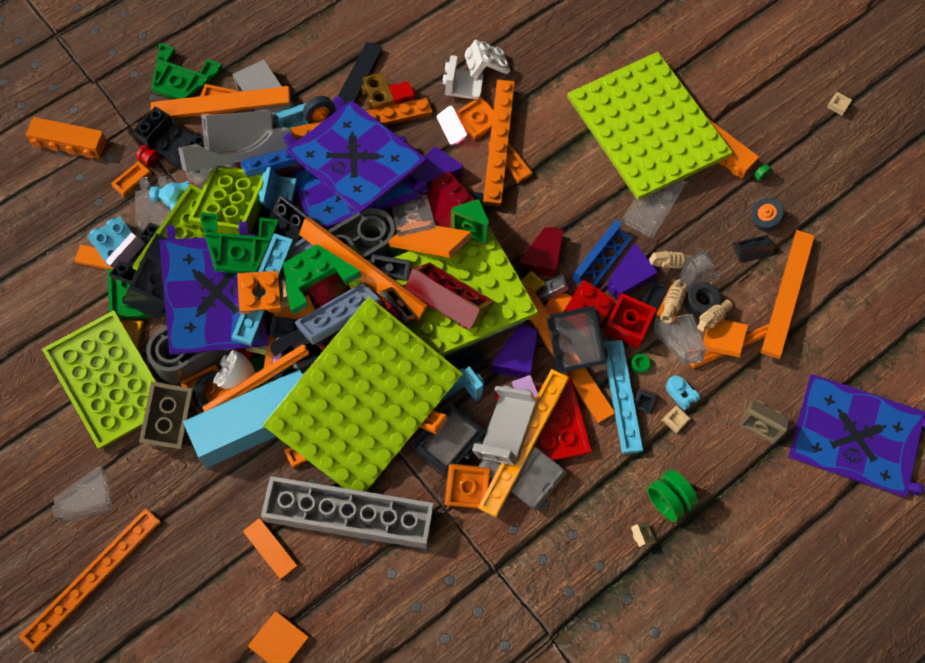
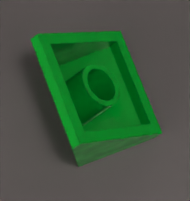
[451,199,489,245]

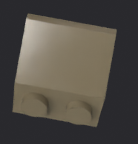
[738,399,789,444]

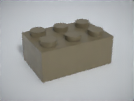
[139,382,193,449]

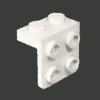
[465,39,510,79]
[442,55,483,99]

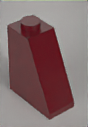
[518,227,563,277]

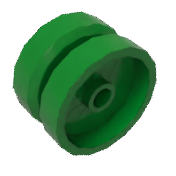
[646,469,698,523]

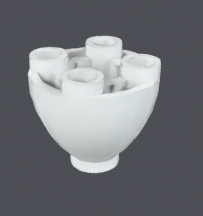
[213,350,256,390]

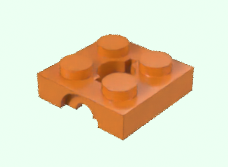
[237,271,281,315]

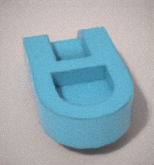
[666,376,700,410]

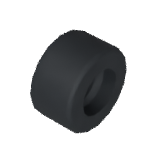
[684,282,721,319]

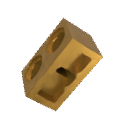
[361,72,394,110]

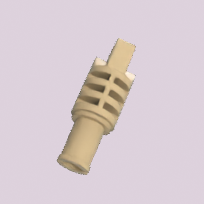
[649,251,699,269]
[660,279,687,324]
[697,300,733,332]

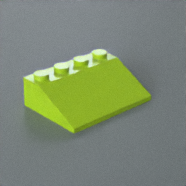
[188,166,263,235]

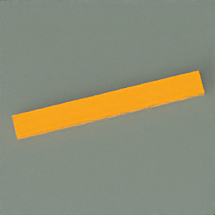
[478,369,569,518]

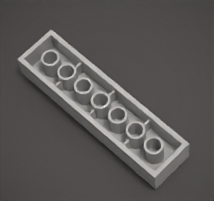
[261,476,433,549]

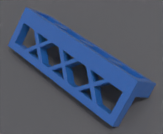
[572,220,632,287]

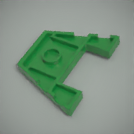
[151,43,223,99]
[200,212,278,274]
[283,244,362,315]

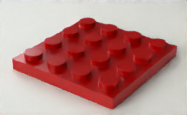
[495,378,592,462]

